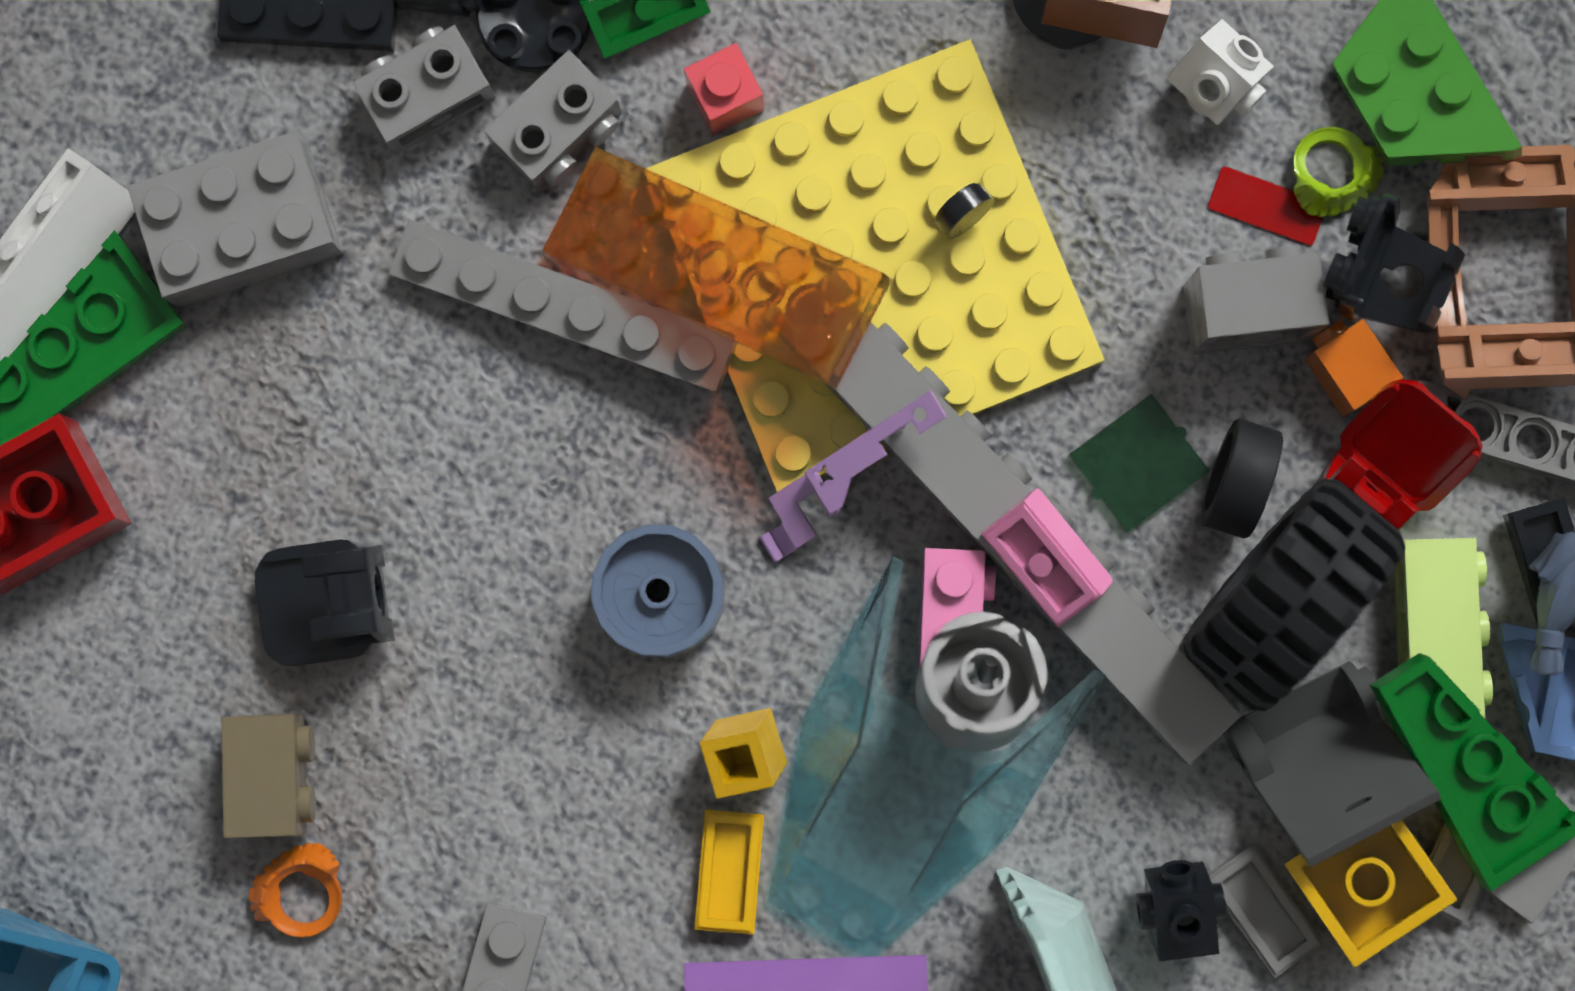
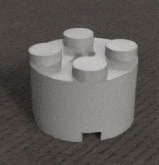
[915,612,1047,752]

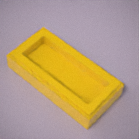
[694,809,765,935]

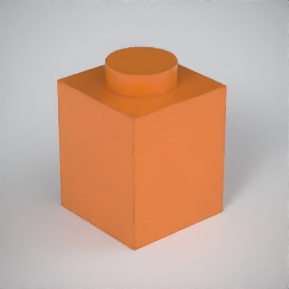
[1304,319,1404,417]

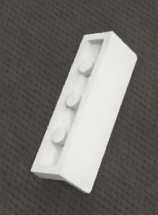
[0,148,135,361]

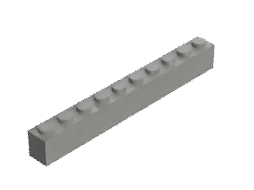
[774,276,1242,765]

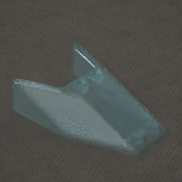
[768,556,1106,957]

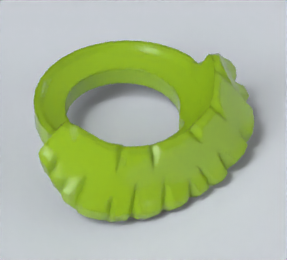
[1292,127,1384,217]

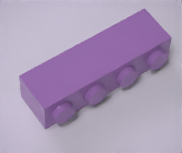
[684,955,928,991]

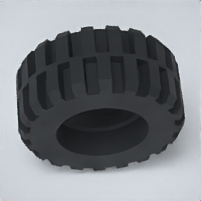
[1182,478,1405,711]

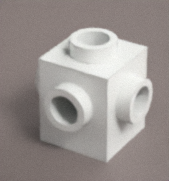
[1166,19,1274,126]

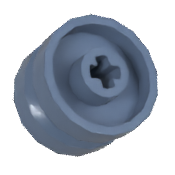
[591,524,725,659]

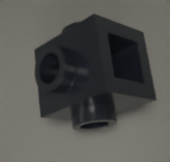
[1136,860,1226,962]

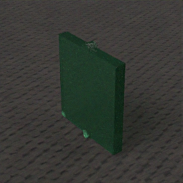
[1068,394,1210,533]

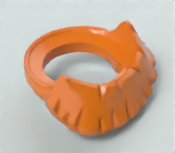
[249,843,342,937]

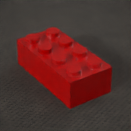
[0,413,132,596]

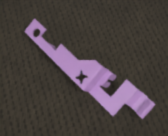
[760,390,947,563]

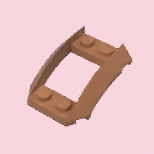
[1427,145,1575,400]

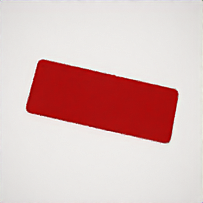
[1208,166,1323,245]

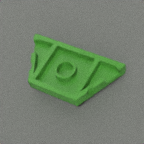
[1332,0,1522,166]

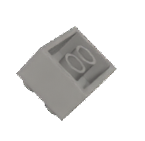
[127,131,344,309]

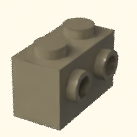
[221,714,316,838]

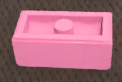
[981,489,1113,628]

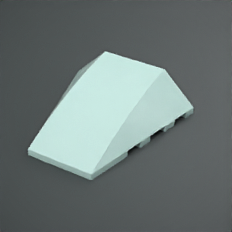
[996,867,1117,991]

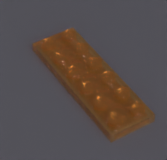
[542,147,892,389]

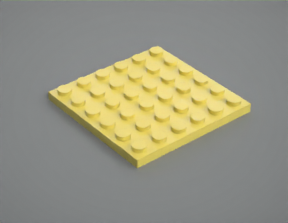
[646,39,1105,493]

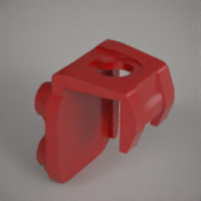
[1321,379,1483,530]

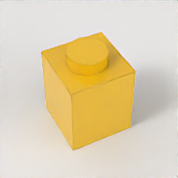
[699,708,788,799]

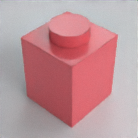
[684,42,764,136]

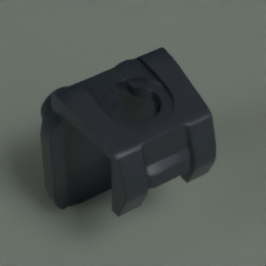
[1323,193,1466,333]
[255,539,395,666]

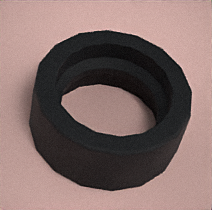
[1201,418,1283,539]

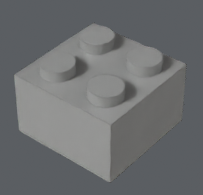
[1183,245,1329,355]

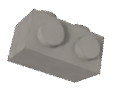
[352,25,495,155]
[484,50,622,192]

